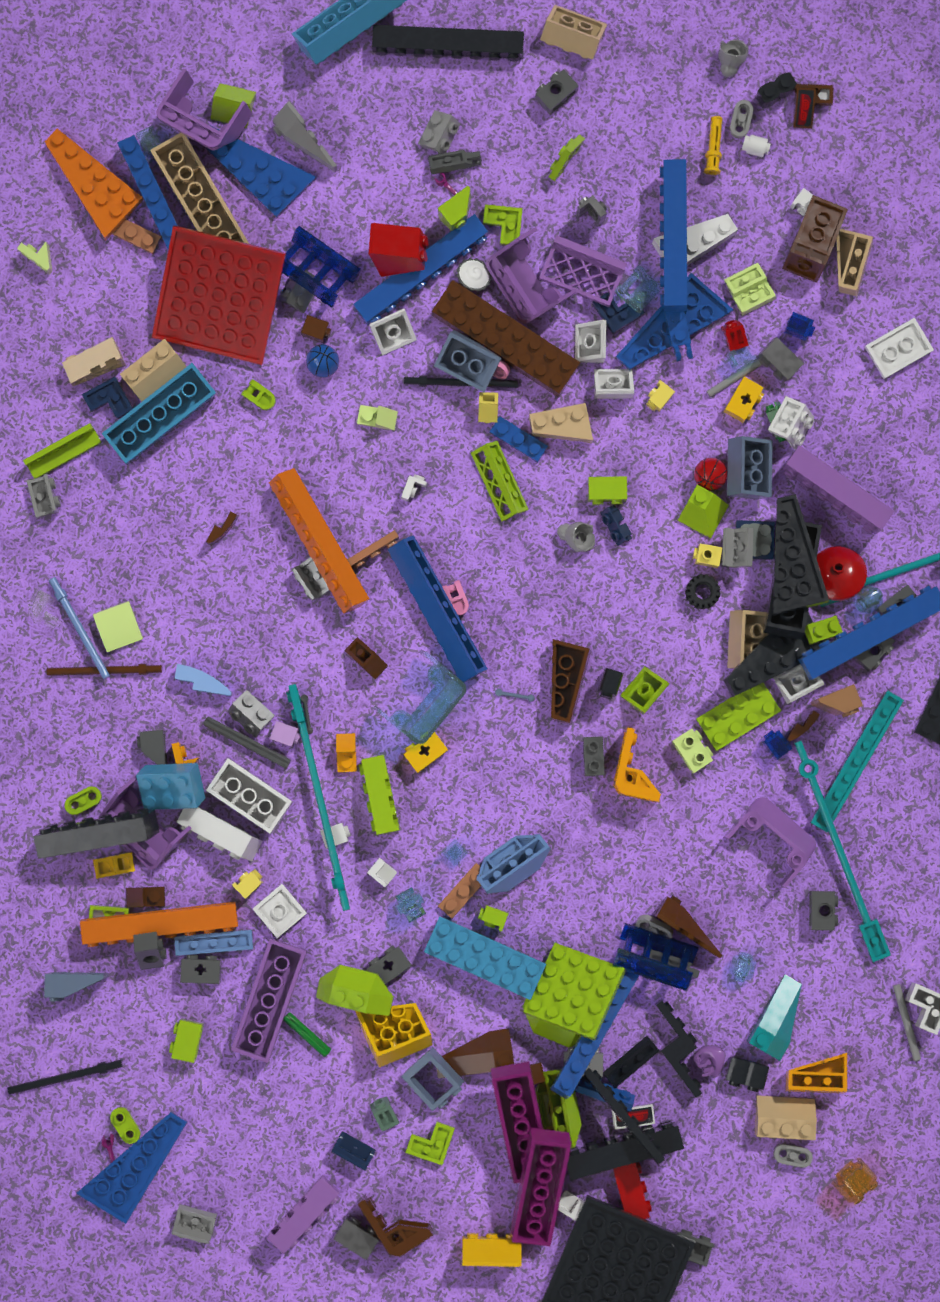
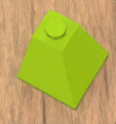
[438,186,471,231]
[677,485,729,539]

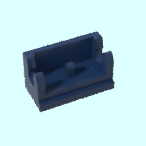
[331,1131,376,1171]

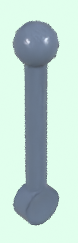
[495,689,535,702]

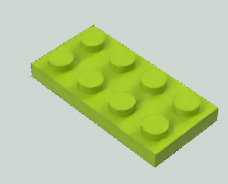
[696,682,781,751]

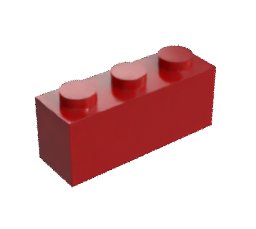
[613,1162,652,1219]

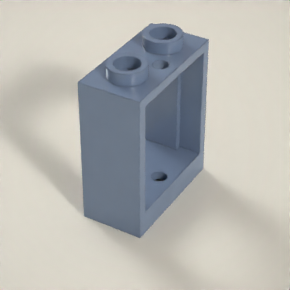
[401,1047,464,1111]

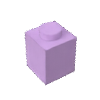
[270,721,301,747]

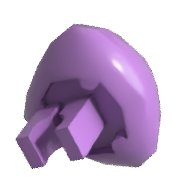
[693,1045,725,1077]

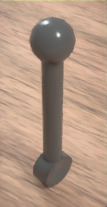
[301,694,313,734]

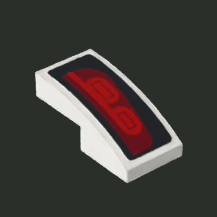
[611,1104,655,1129]

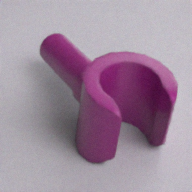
[434,173,458,195]
[102,1134,115,1162]

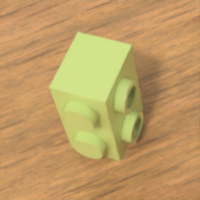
[671,728,713,774]

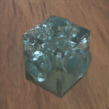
[395,887,426,923]

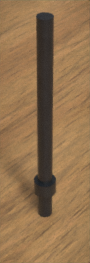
[404,375,518,388]
[7,1060,123,1095]

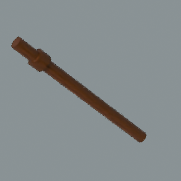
[46,663,162,676]

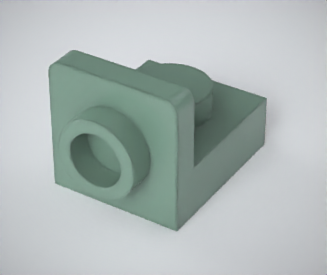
[370,1096,399,1132]

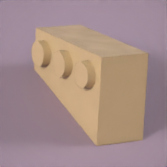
[836,229,873,296]
[62,337,126,387]
[529,403,593,444]

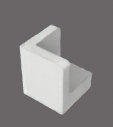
[367,858,397,887]
[558,1190,584,1221]

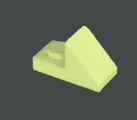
[17,242,52,274]
[357,405,398,431]

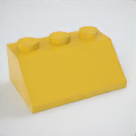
[462,1233,522,1267]

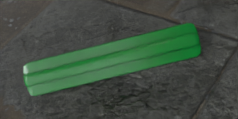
[283,1012,331,1057]

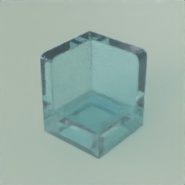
[136,125,161,158]
[726,347,757,373]
[441,839,468,866]

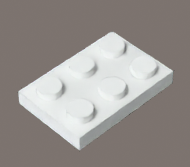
[865,318,934,379]

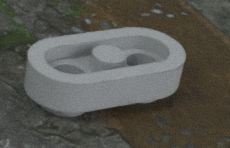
[730,100,753,139]
[635,915,673,943]
[773,1143,813,1168]

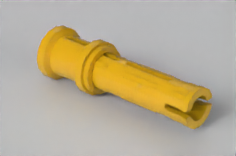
[704,116,723,175]

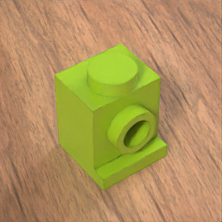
[478,905,508,931]

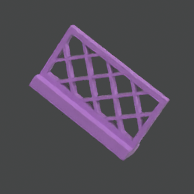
[539,235,627,307]

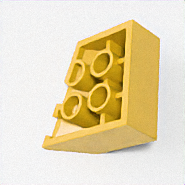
[355,1003,433,1068]

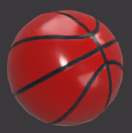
[694,458,727,491]

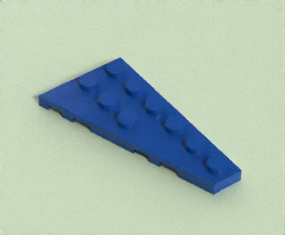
[202,125,316,218]
[615,273,734,370]
[76,1112,188,1224]

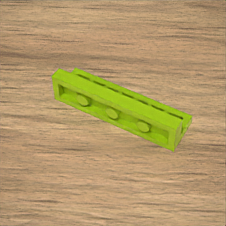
[23,423,102,479]
[471,441,529,522]

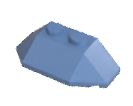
[476,834,551,894]

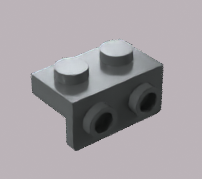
[675,1229,715,1266]

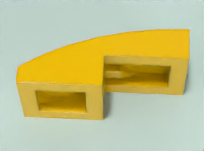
[93,852,135,879]

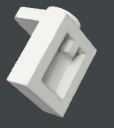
[401,474,427,501]

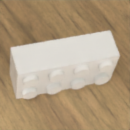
[206,758,293,834]

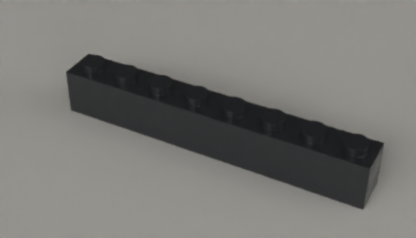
[372,25,524,62]

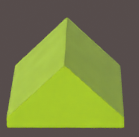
[211,83,256,128]
[620,666,669,714]

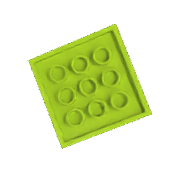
[523,943,626,1041]

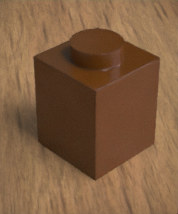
[301,315,332,343]

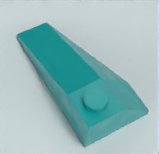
[747,974,802,1061]

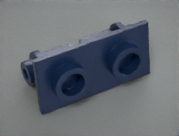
[600,505,632,546]

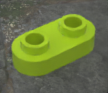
[65,786,102,815]
[110,1107,141,1144]

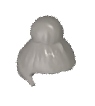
[718,40,749,77]
[557,522,595,552]

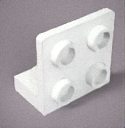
[768,396,814,450]

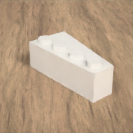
[652,214,738,265]
[177,807,263,861]

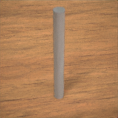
[706,358,762,398]
[893,984,921,1061]

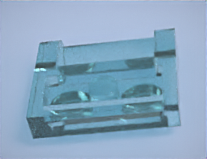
[615,266,663,314]

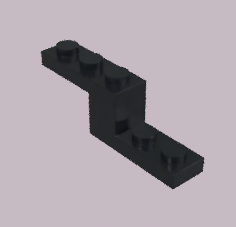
[655,1000,702,1098]

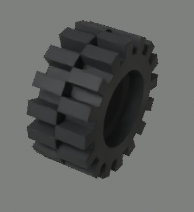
[685,574,721,610]

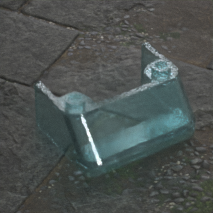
[373,649,466,744]

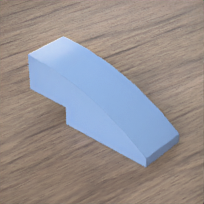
[175,664,233,696]

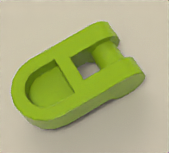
[241,379,276,411]

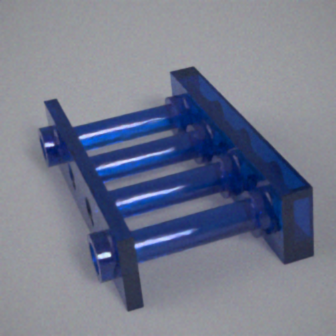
[282,226,361,308]
[612,923,699,991]

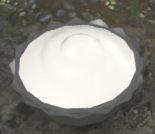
[456,258,492,292]

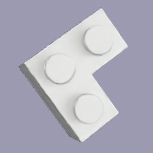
[905,982,940,1035]

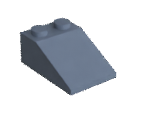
[434,330,501,392]
[44,972,109,1001]

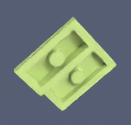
[724,263,776,316]
[93,601,143,652]

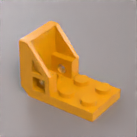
[613,727,661,803]

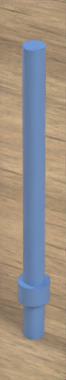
[49,577,110,680]

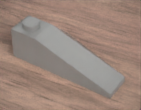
[272,101,337,172]

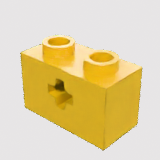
[724,376,764,423]
[404,731,448,773]

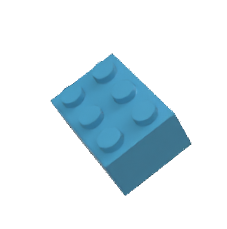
[136,763,206,810]

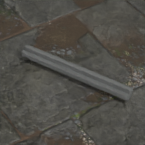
[203,717,291,768]

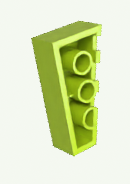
[358,755,400,835]

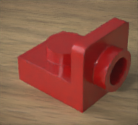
[721,320,749,352]

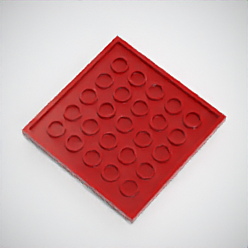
[151,225,286,365]

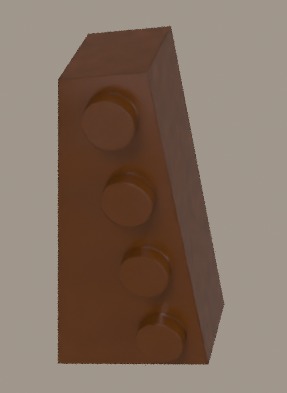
[551,639,591,725]

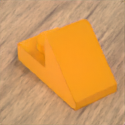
[336,733,357,772]
[171,742,200,764]

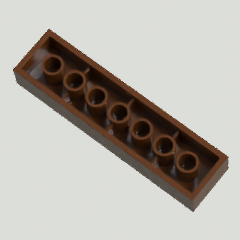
[432,280,580,398]

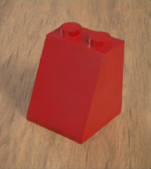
[368,223,428,277]

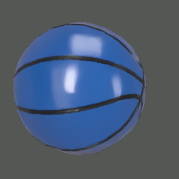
[306,344,339,378]

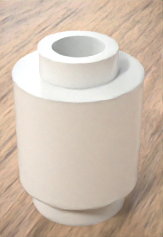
[742,135,771,158]

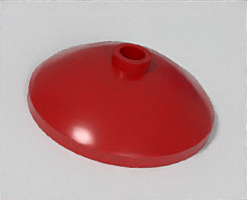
[816,546,867,601]

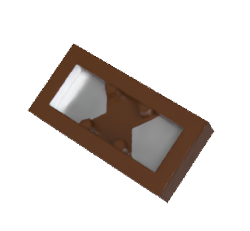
[794,84,834,106]

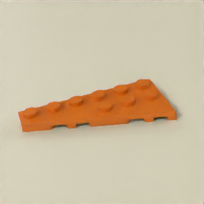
[45,128,143,241]

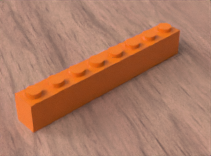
[269,468,369,614]
[80,901,238,947]

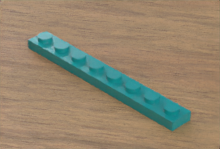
[810,690,904,833]

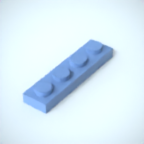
[174,930,254,956]

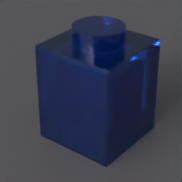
[784,312,815,341]
[762,729,793,760]

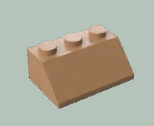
[810,684,863,717]

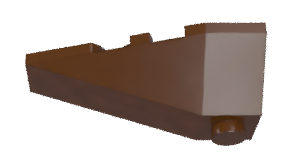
[654,895,722,958]
[437,1028,514,1079]

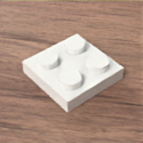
[253,884,307,938]

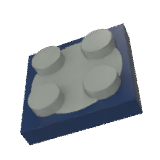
[736,520,775,560]

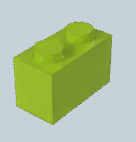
[588,476,627,505]
[169,1019,204,1063]

